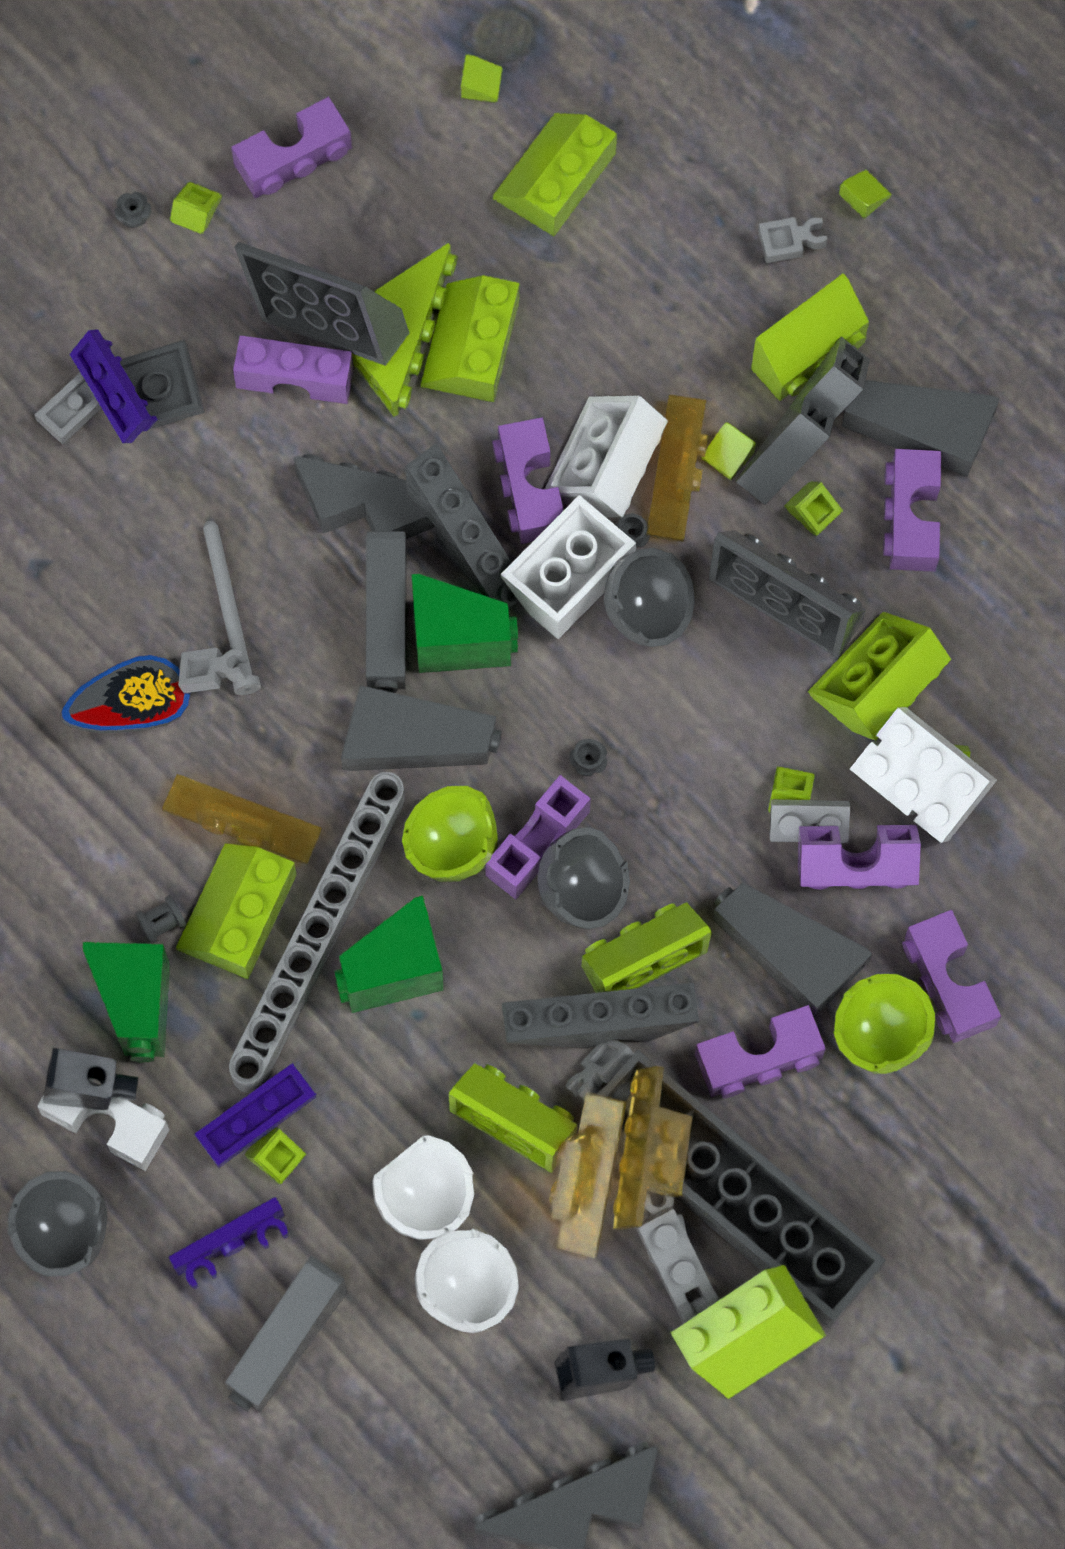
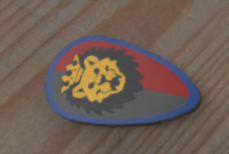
[60,655,190,733]

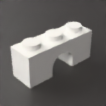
[37,1079,169,1171]

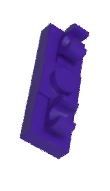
[69,329,158,444]
[194,1063,317,1168]
[169,1196,288,1290]

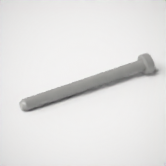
[203,521,261,695]

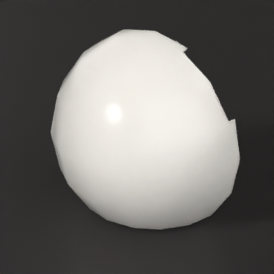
[372,1135,474,1240]
[415,1229,519,1333]

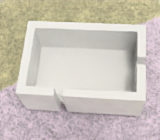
[850,707,997,843]

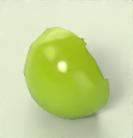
[402,786,498,882]
[833,974,935,1074]

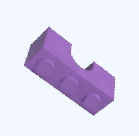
[231,97,352,198]
[233,335,354,404]
[492,417,564,544]
[883,449,941,572]
[485,775,591,900]
[798,825,921,890]
[902,910,1001,1044]
[694,1005,826,1099]

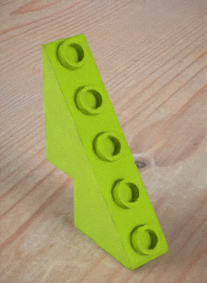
[352,243,458,417]

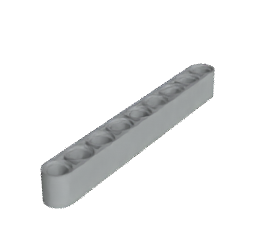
[229,772,405,1093]

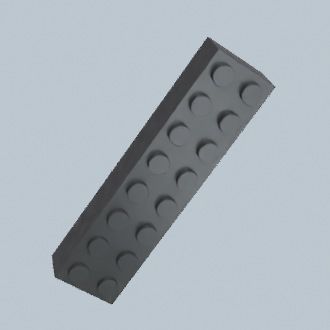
[584,1050,886,1329]

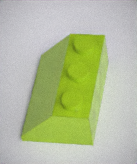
[493,113,617,237]
[751,273,869,401]
[421,275,520,403]
[808,611,952,741]
[176,843,297,979]
[581,902,711,993]
[449,1063,577,1173]
[671,1265,826,1399]

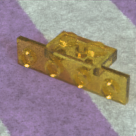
[647,394,708,542]
[162,774,322,865]
[613,1065,692,1230]
[549,1092,626,1258]

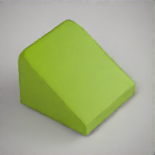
[461,54,502,103]
[839,170,892,219]
[170,182,222,234]
[701,422,756,480]
[784,482,843,536]
[768,766,815,812]
[245,1127,307,1185]

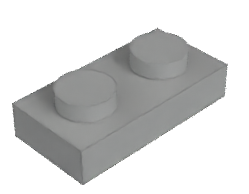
[35,373,102,444]
[769,799,850,843]

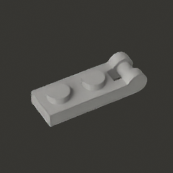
[635,1207,720,1323]

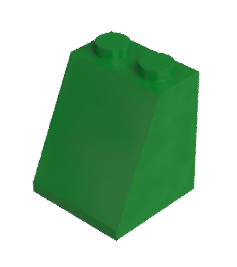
[411,574,518,673]
[334,895,444,1013]
[83,942,170,1062]

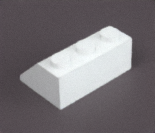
[545,396,668,518]
[501,495,636,639]

